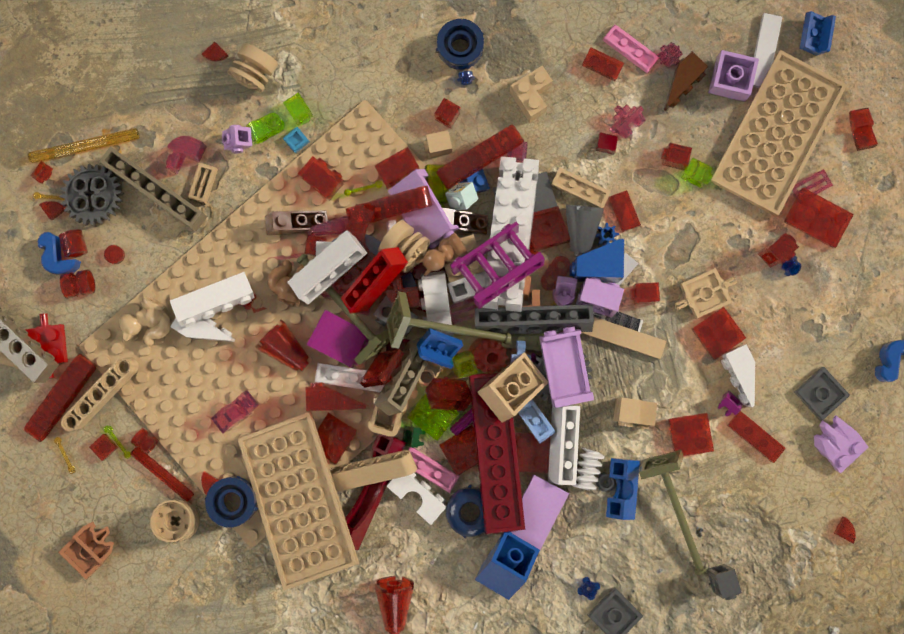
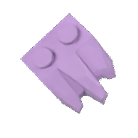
[814,415,869,473]

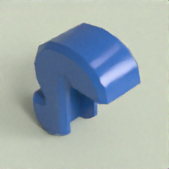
[38,232,81,276]
[875,340,904,382]

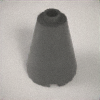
[565,205,604,256]

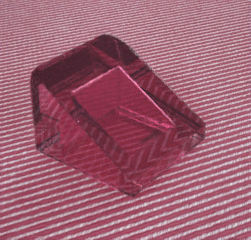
[507,140,528,163]

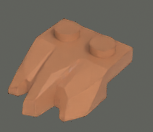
[58,521,114,580]

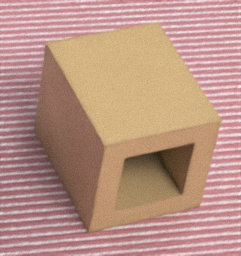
[423,130,452,158]

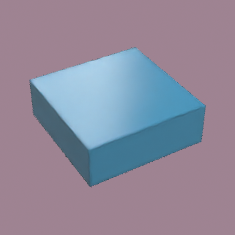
[283,127,310,154]

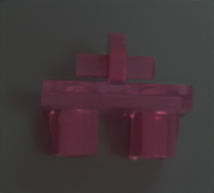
[609,104,646,139]

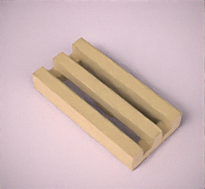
[187,163,218,205]

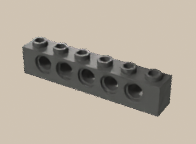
[475,305,594,334]

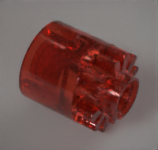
[469,338,508,375]

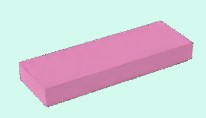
[603,24,659,73]
[408,447,460,493]

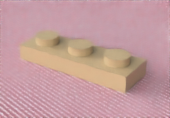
[551,167,611,208]

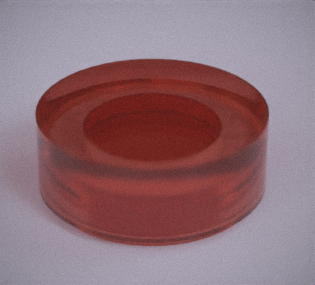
[104,245,125,264]

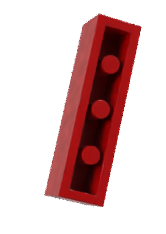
[341,247,408,314]

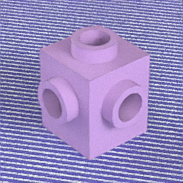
[222,125,252,154]

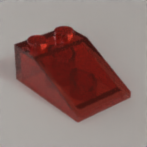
[306,383,369,411]

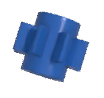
[595,223,619,245]

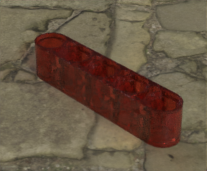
[436,124,524,189]
[345,186,432,228]
[24,354,97,442]

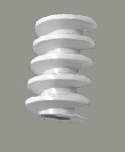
[572,448,605,491]

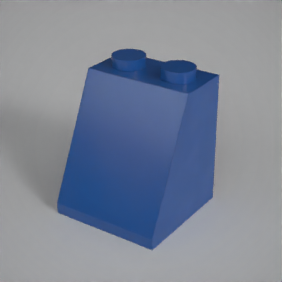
[569,239,624,283]
[475,532,540,600]

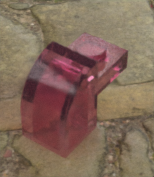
[166,136,207,174]
[211,390,259,434]

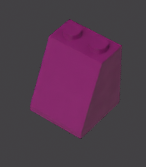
[307,310,369,368]

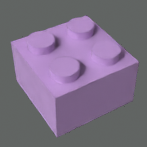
[708,50,759,102]
[576,278,624,318]

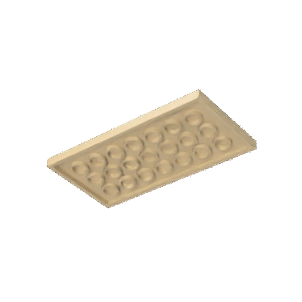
[710,50,847,217]
[238,412,360,591]

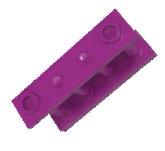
[450,222,545,309]

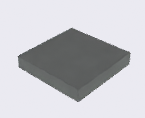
[794,367,850,421]
[587,587,643,634]

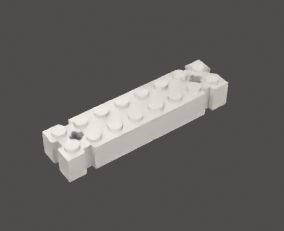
[482,156,539,312]

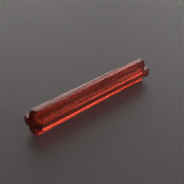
[130,447,194,502]

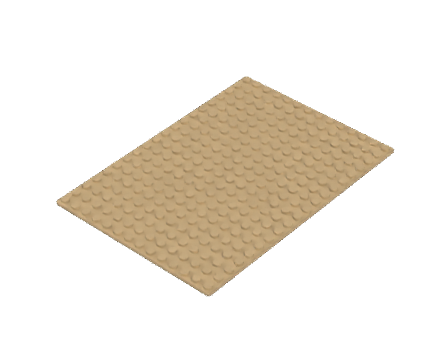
[80,100,537,548]

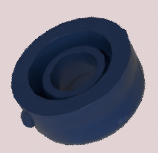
[435,18,484,70]
[205,476,258,528]
[446,484,485,539]

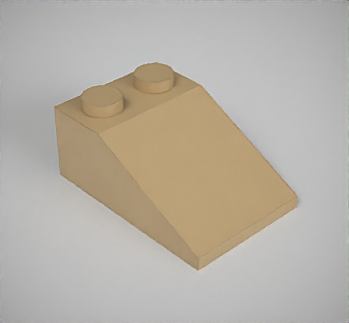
[478,352,548,422]

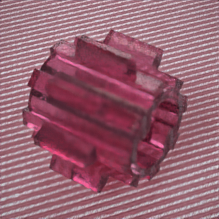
[657,42,683,68]

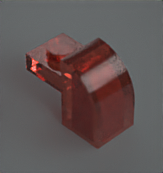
[386,272,422,309]

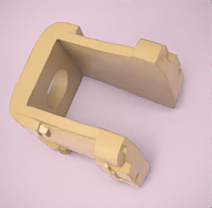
[368,392,409,436]

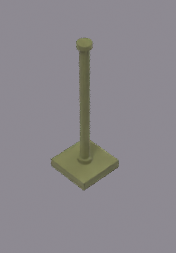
[297,253,390,365]
[386,291,511,349]
[639,449,707,575]

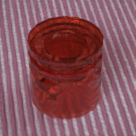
[59,229,88,259]

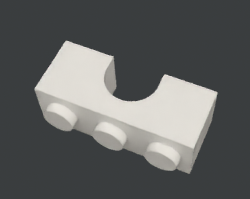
[387,473,447,525]

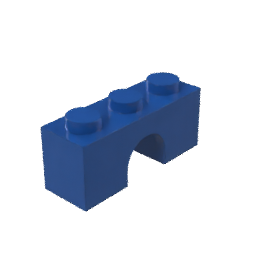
[606,458,640,520]

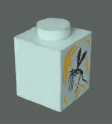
[445,182,478,210]

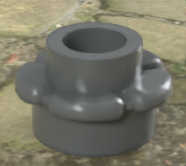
[596,472,615,492]

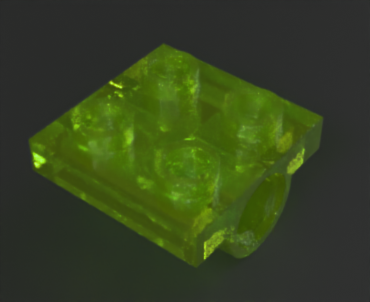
[407,389,459,441]

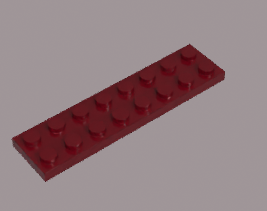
[469,373,526,534]

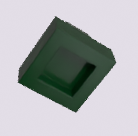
[403,426,426,448]

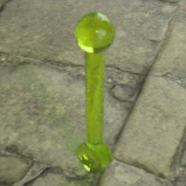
[344,180,383,196]
[104,425,131,459]

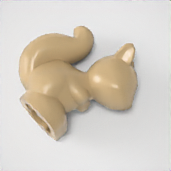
[120,296,171,346]

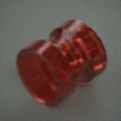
[131,428,159,455]

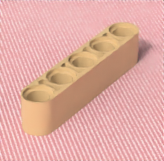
[61,358,138,431]
[330,450,417,492]

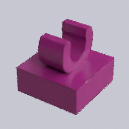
[718,390,743,417]

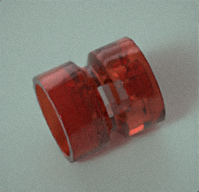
[60,269,96,299]

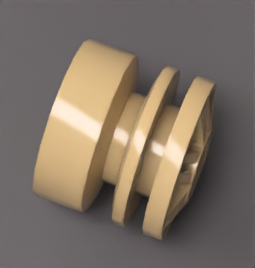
[227,43,278,93]
[378,220,430,273]
[150,500,200,542]

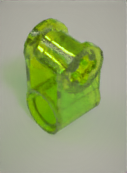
[246,113,285,144]

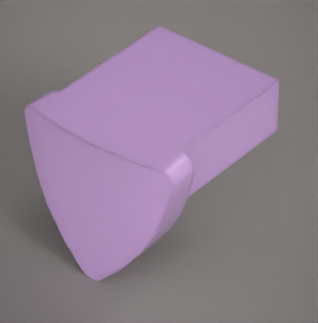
[552,276,577,306]

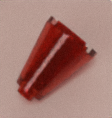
[255,319,309,371]
[375,576,414,634]

